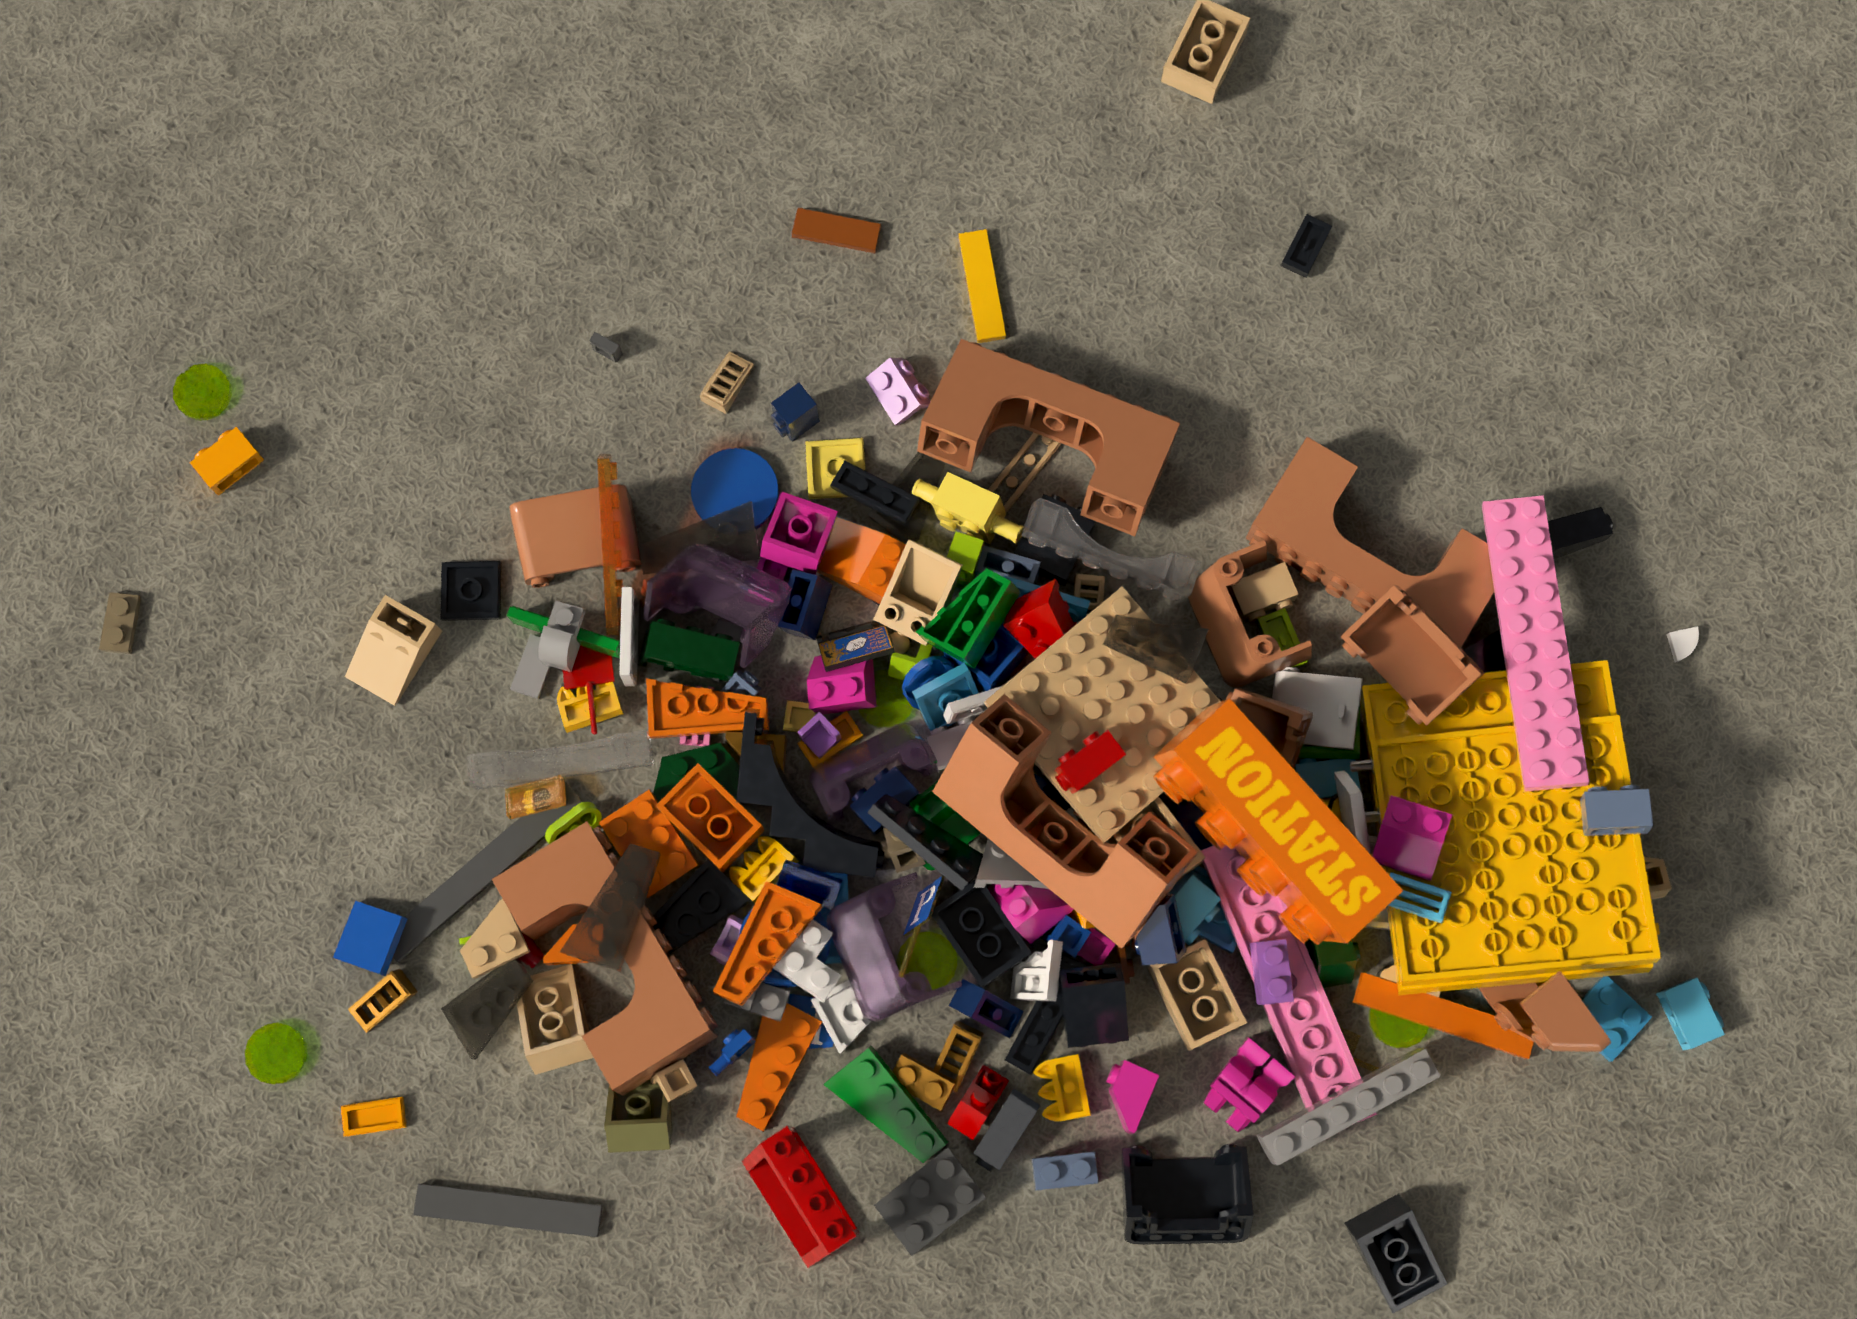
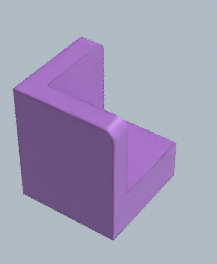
[798,712,841,759]

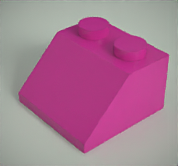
[760,492,838,575]
[807,656,877,715]
[1372,795,1452,881]
[987,884,1074,944]
[1106,1060,1159,1134]

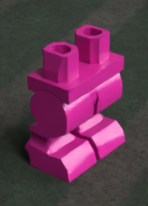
[1203,1037,1295,1132]

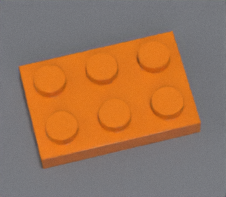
[599,789,699,898]

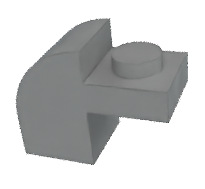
[538,600,586,672]
[723,983,791,1022]

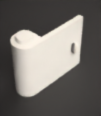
[1272,667,1363,750]

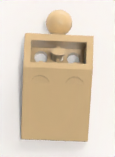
[873,539,963,654]

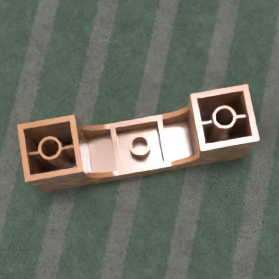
[917,339,1180,536]
[1246,437,1494,648]
[932,694,1198,949]
[492,822,718,1096]

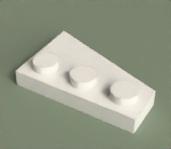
[811,956,906,1054]

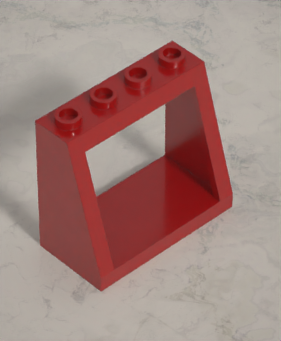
[742,1126,860,1268]

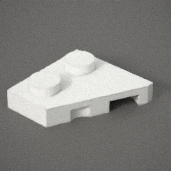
[1010,940,1063,1001]

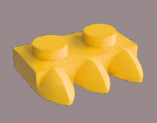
[557,682,623,733]
[729,836,799,903]
[1034,1054,1091,1121]

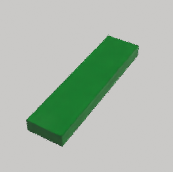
[506,606,620,659]

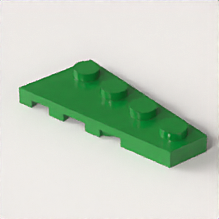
[823,1045,949,1163]

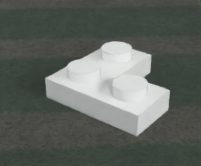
[773,920,841,1003]

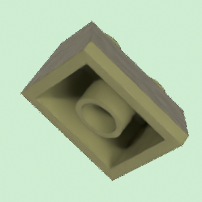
[604,1080,672,1153]

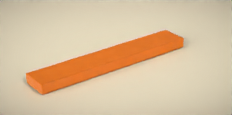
[1353,972,1534,1059]

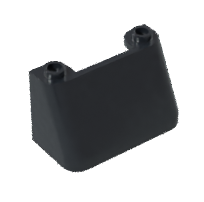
[1122,1144,1254,1245]

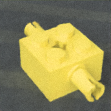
[912,472,1024,544]

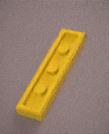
[958,229,1006,343]

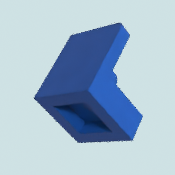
[1041,915,1091,958]

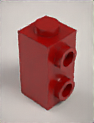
[1054,730,1127,794]

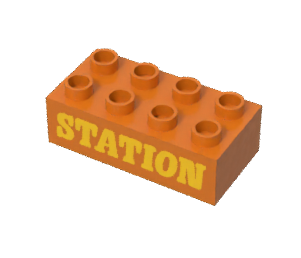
[1153,698,1403,945]

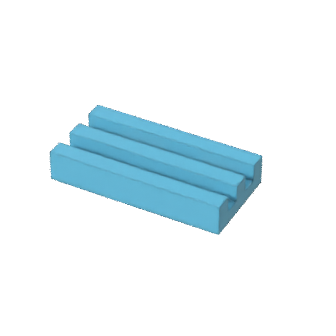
[1388,872,1452,924]

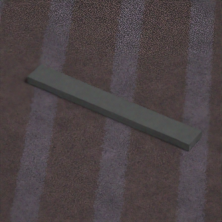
[393,780,582,963]

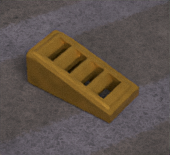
[348,969,418,1033]
[934,1021,984,1092]

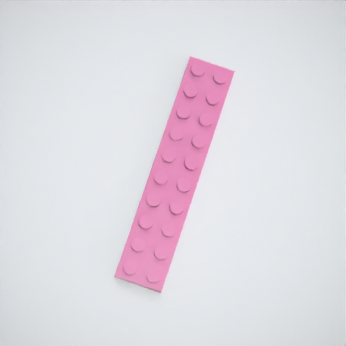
[1482,495,1589,791]
[1201,846,1377,1124]

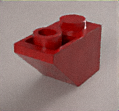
[947,1064,1009,1140]

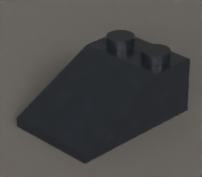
[1344,1193,1447,1314]

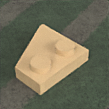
[460,899,530,979]

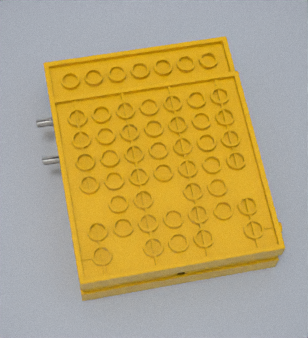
[1350,660,1661,995]

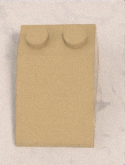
[513,964,594,1075]

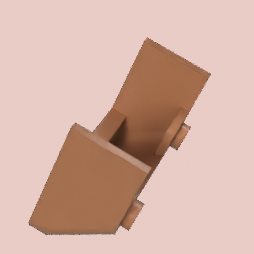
[1187,540,1312,688]
[1478,971,1611,1052]

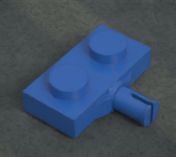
[709,1029,756,1076]

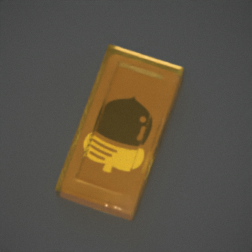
[505,775,567,820]

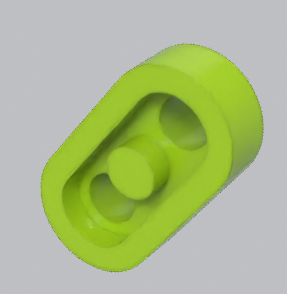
[545,801,602,844]

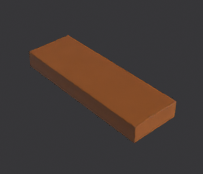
[792,208,881,253]

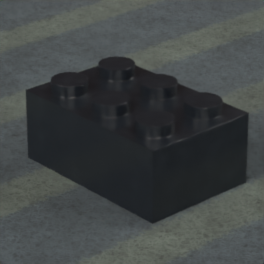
[930,879,1032,989]

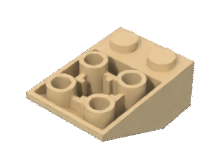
[345,595,443,706]

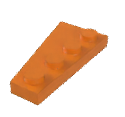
[646,678,769,739]
[713,881,822,1006]
[736,1003,822,1132]

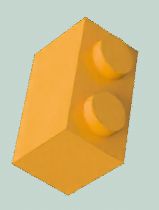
[189,427,264,496]

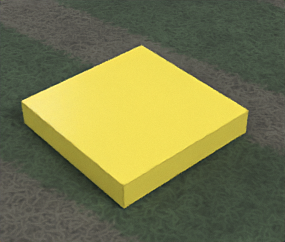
[805,438,865,499]

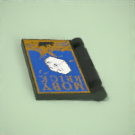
[816,621,895,672]

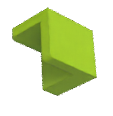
[887,644,933,680]

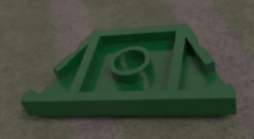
[653,743,740,802]

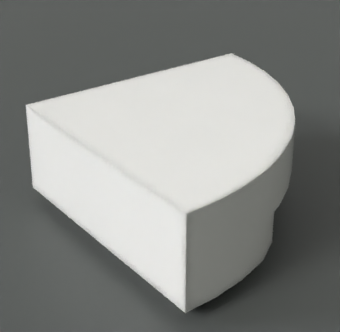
[1667,626,1699,663]

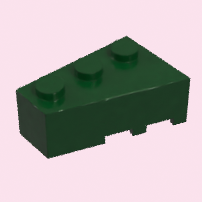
[638,619,740,682]

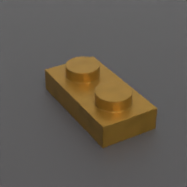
[893,1053,957,1111]

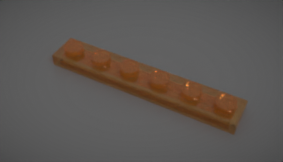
[597,454,624,635]

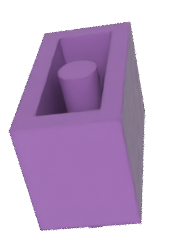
[1250,939,1294,1005]

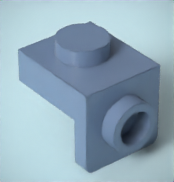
[720,669,762,696]

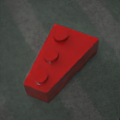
[1003,579,1077,659]

